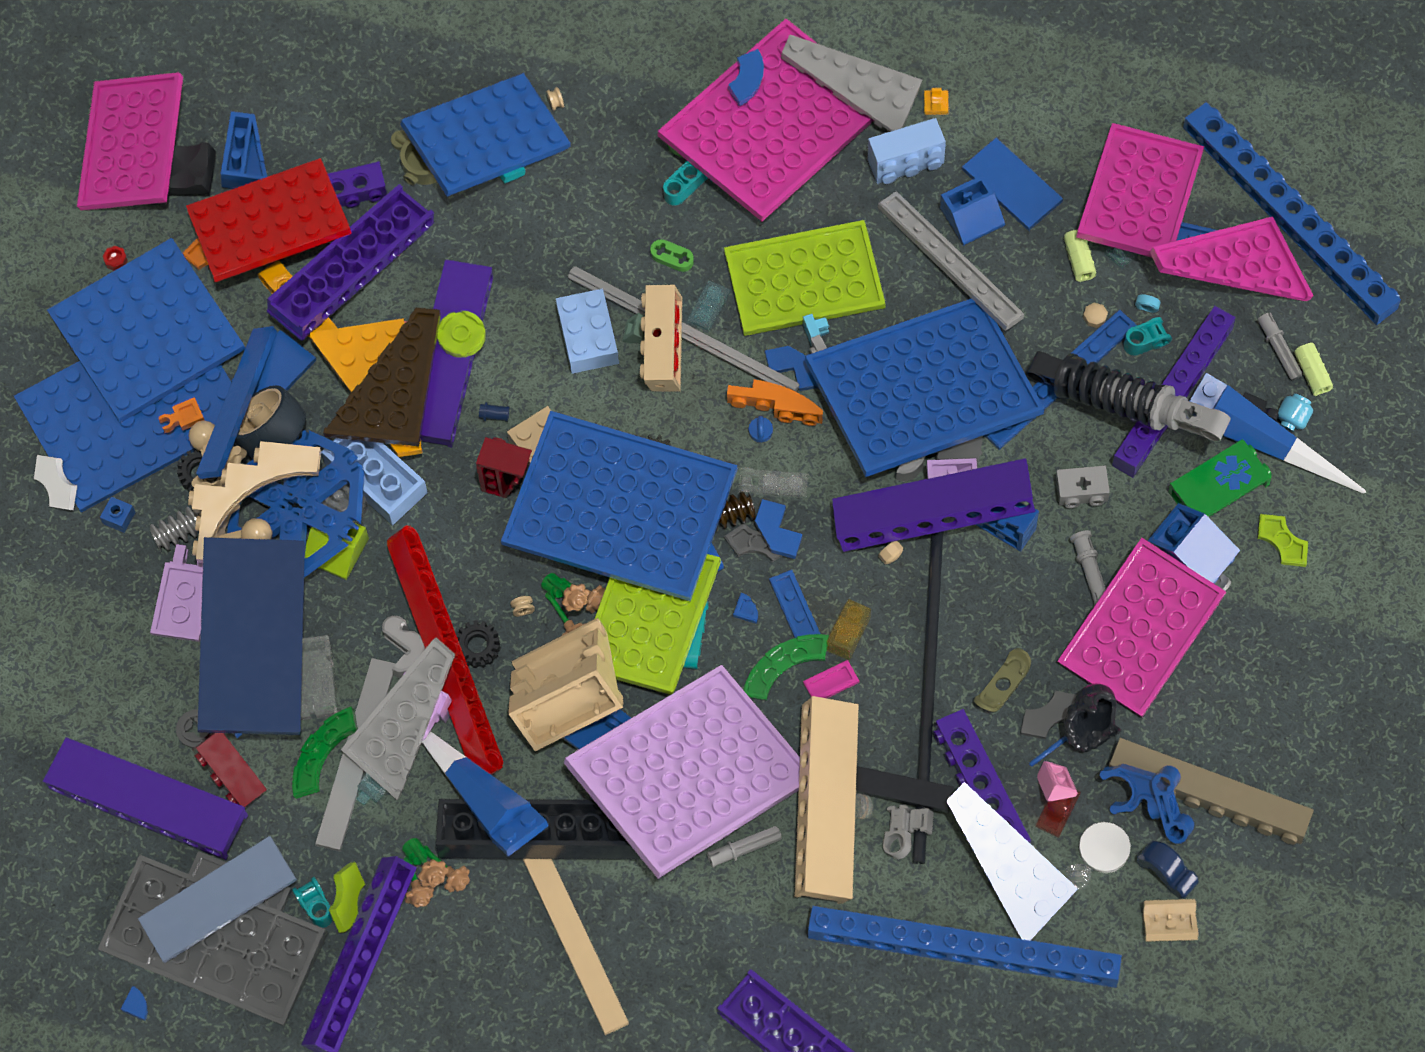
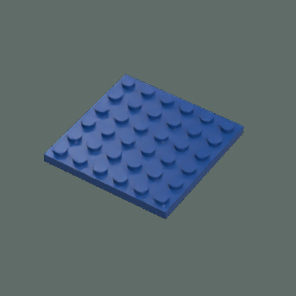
[47,238,245,423]

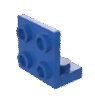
[563,709,631,750]

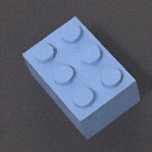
[868,118,946,184]
[556,289,619,374]

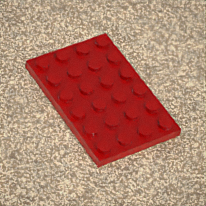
[186,158,352,282]

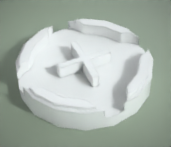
[1079,822,1131,873]

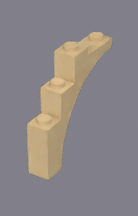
[188,441,321,563]

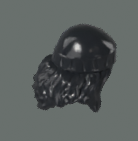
[1064,683,1121,752]

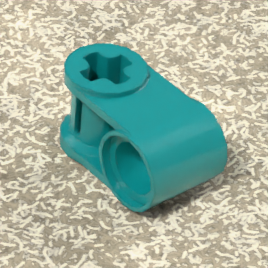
[1123,317,1172,356]
[292,877,333,928]

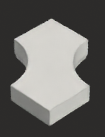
[34,455,77,510]

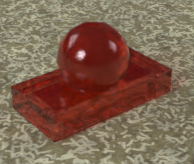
[1036,790,1081,838]

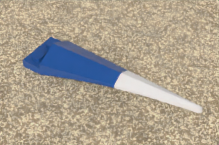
[1189,373,1366,493]
[422,731,548,856]

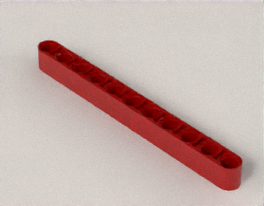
[387,525,503,775]

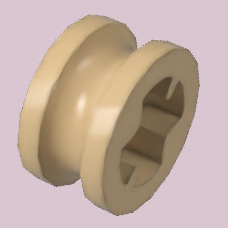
[546,87,564,111]
[510,596,535,617]

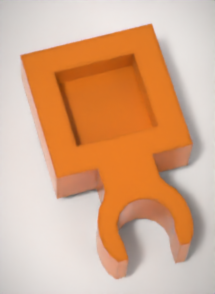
[158,397,205,433]

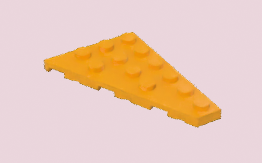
[310,318,422,457]

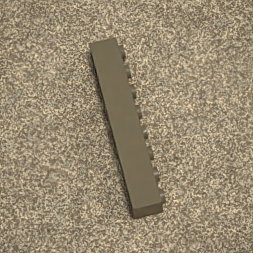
[1109,738,1314,845]

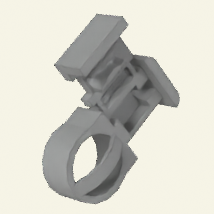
[883,805,934,859]

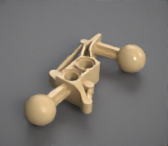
[189,421,273,539]

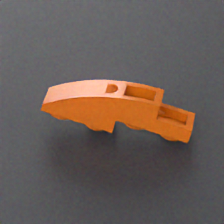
[727,379,823,426]

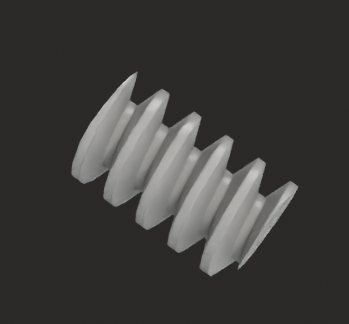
[150,507,198,552]

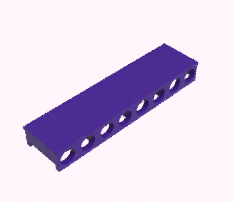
[267,184,434,341]
[421,259,493,448]
[832,458,1035,552]
[43,737,248,860]
[717,969,854,1052]

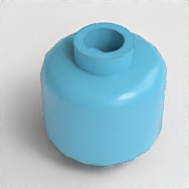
[1278,393,1313,432]

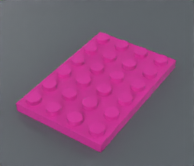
[77,72,183,211]
[1076,123,1204,257]
[1058,537,1226,717]

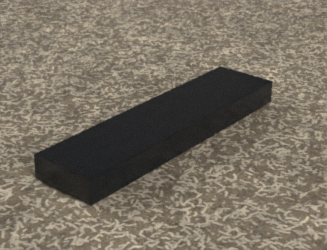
[856,766,955,813]

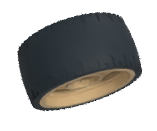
[235,385,306,459]

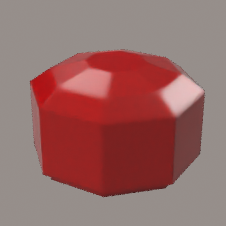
[103,246,128,271]

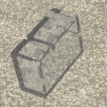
[301,635,339,720]

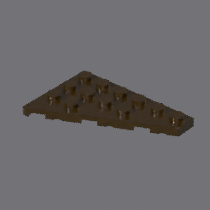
[323,307,441,447]

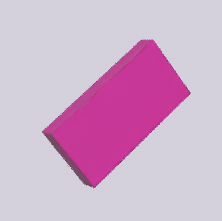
[803,660,859,699]

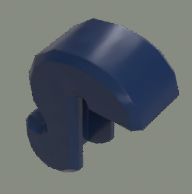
[1137,841,1199,899]

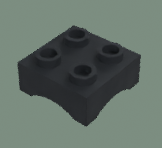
[168,142,216,196]

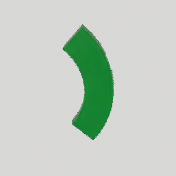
[743,634,829,701]
[292,706,358,799]

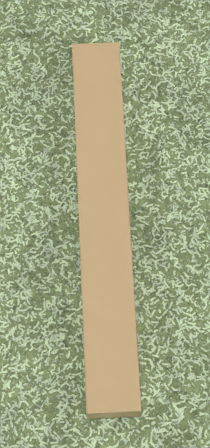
[523,859,629,1035]

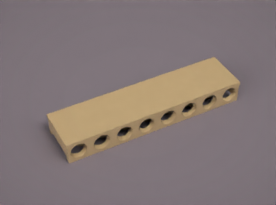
[795,696,859,903]

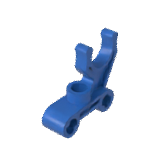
[1100,763,1194,843]

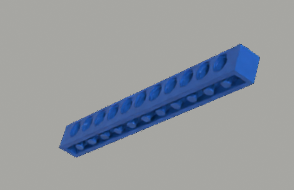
[1183,102,1401,326]
[808,906,1122,988]

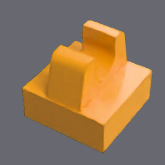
[924,88,948,115]

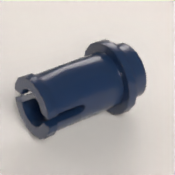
[479,402,510,422]

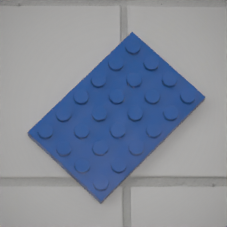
[401,73,571,196]

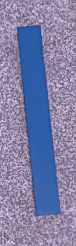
[983,310,1137,450]
[196,326,277,479]

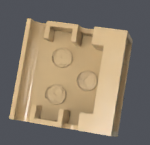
[509,618,623,751]

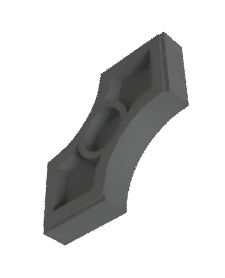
[724,523,782,563]
[1021,691,1076,740]

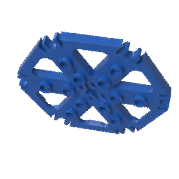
[227,430,365,578]

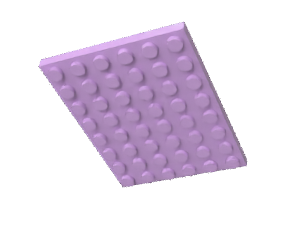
[564,665,808,878]

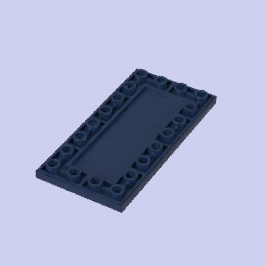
[197,537,305,735]

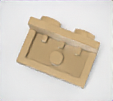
[1143,899,1198,941]

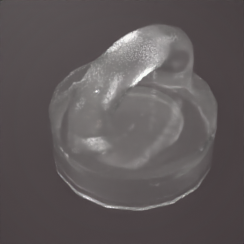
[855,793,874,819]
[1065,864,1092,891]

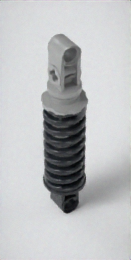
[1026,351,1231,442]

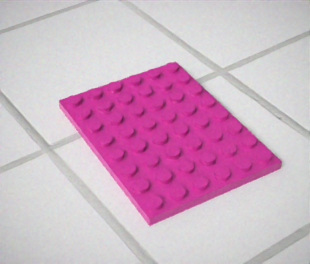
[658,19,874,221]

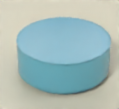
[1135,295,1161,313]

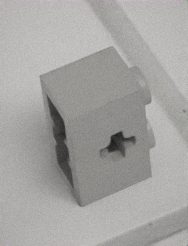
[1055,466,1110,508]

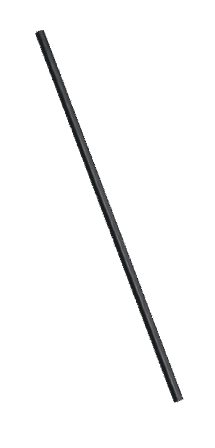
[912,452,944,865]

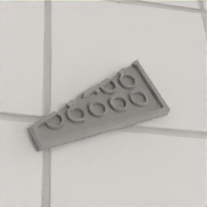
[781,35,922,132]
[341,638,455,800]

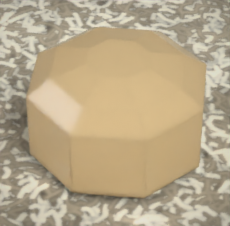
[1083,303,1108,328]
[879,541,903,564]

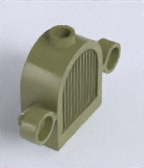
[391,131,437,186]

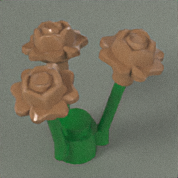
[541,573,605,636]
[402,838,470,907]

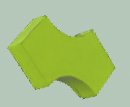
[1258,514,1308,567]
[329,862,365,933]

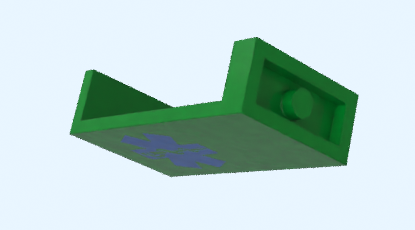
[1168,439,1272,517]

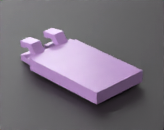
[150,544,203,642]

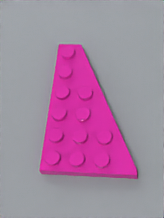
[1150,217,1314,301]

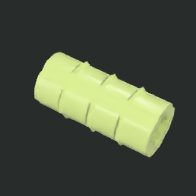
[1064,229,1096,282]
[1295,343,1333,396]

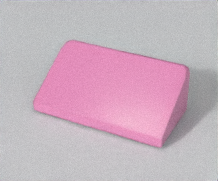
[1037,761,1078,801]

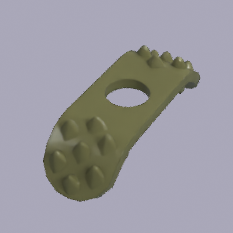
[974,648,1031,712]

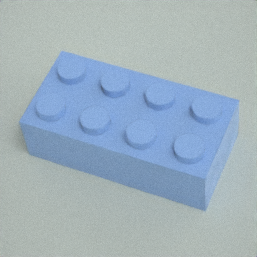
[321,438,428,526]

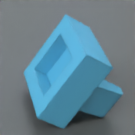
[803,314,829,346]

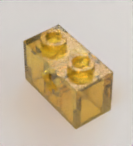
[827,599,871,661]

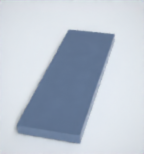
[138,836,297,963]

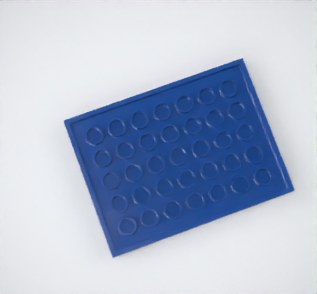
[805,299,1044,477]
[14,361,232,513]
[501,411,738,601]

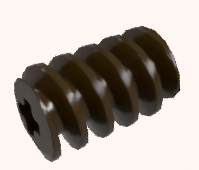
[716,491,756,531]

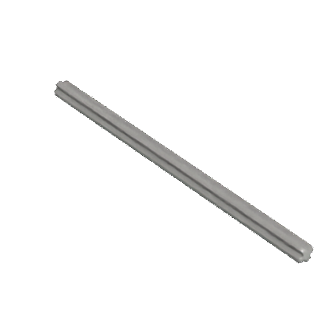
[568,267,800,392]

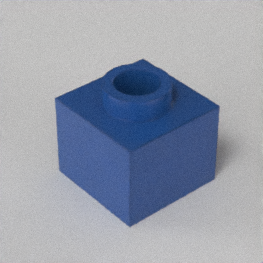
[100,497,136,533]

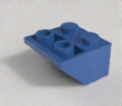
[940,175,1005,245]

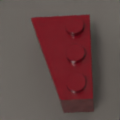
[476,437,532,498]
[192,733,267,807]

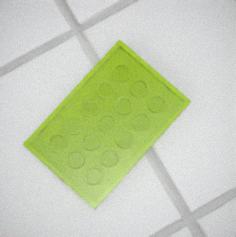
[724,220,886,336]
[595,554,721,695]

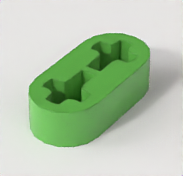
[650,240,694,272]

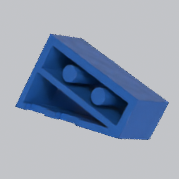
[221,111,267,189]
[966,502,1039,552]

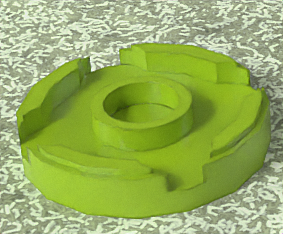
[437,311,486,358]

